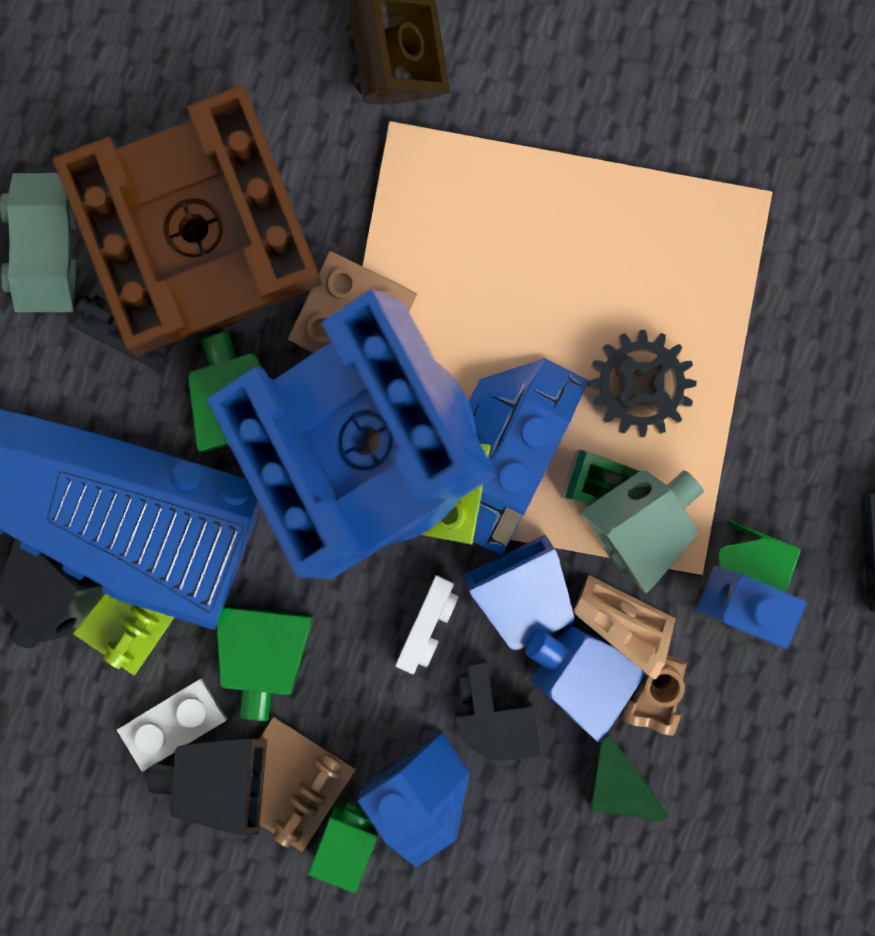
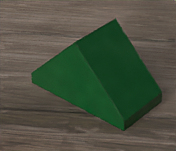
[561,449,639,506]
[588,733,668,821]

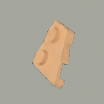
[573,575,676,679]

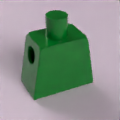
[188,332,267,453]
[217,605,313,721]

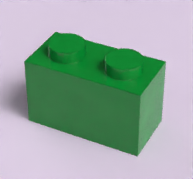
[308,801,378,894]

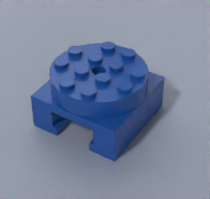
[207,289,497,580]

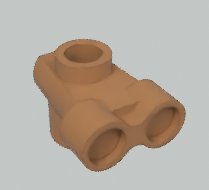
[619,655,687,736]

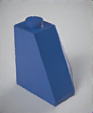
[358,731,470,867]

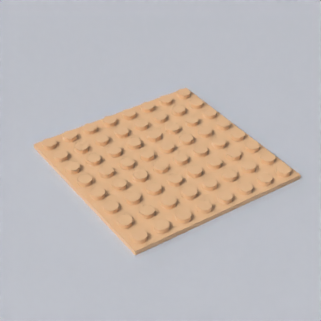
[362,121,772,575]

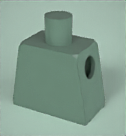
[580,470,704,593]

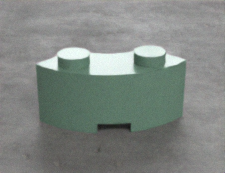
[0,173,77,312]

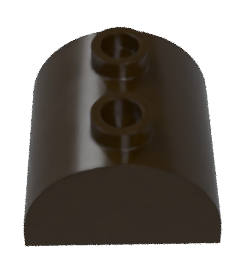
[347,0,450,105]

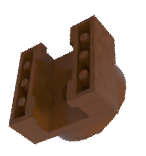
[52,84,322,357]

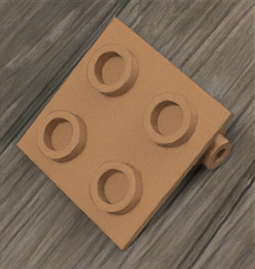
[287,251,417,353]
[259,717,356,852]

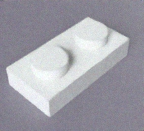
[395,575,459,674]
[117,678,227,772]

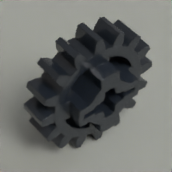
[588,330,697,438]

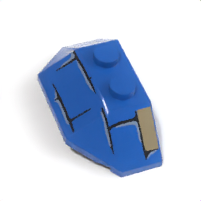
[469,358,589,556]

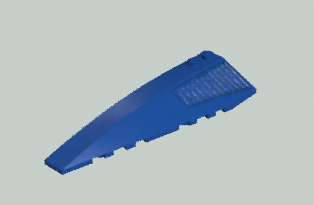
[0,409,260,630]

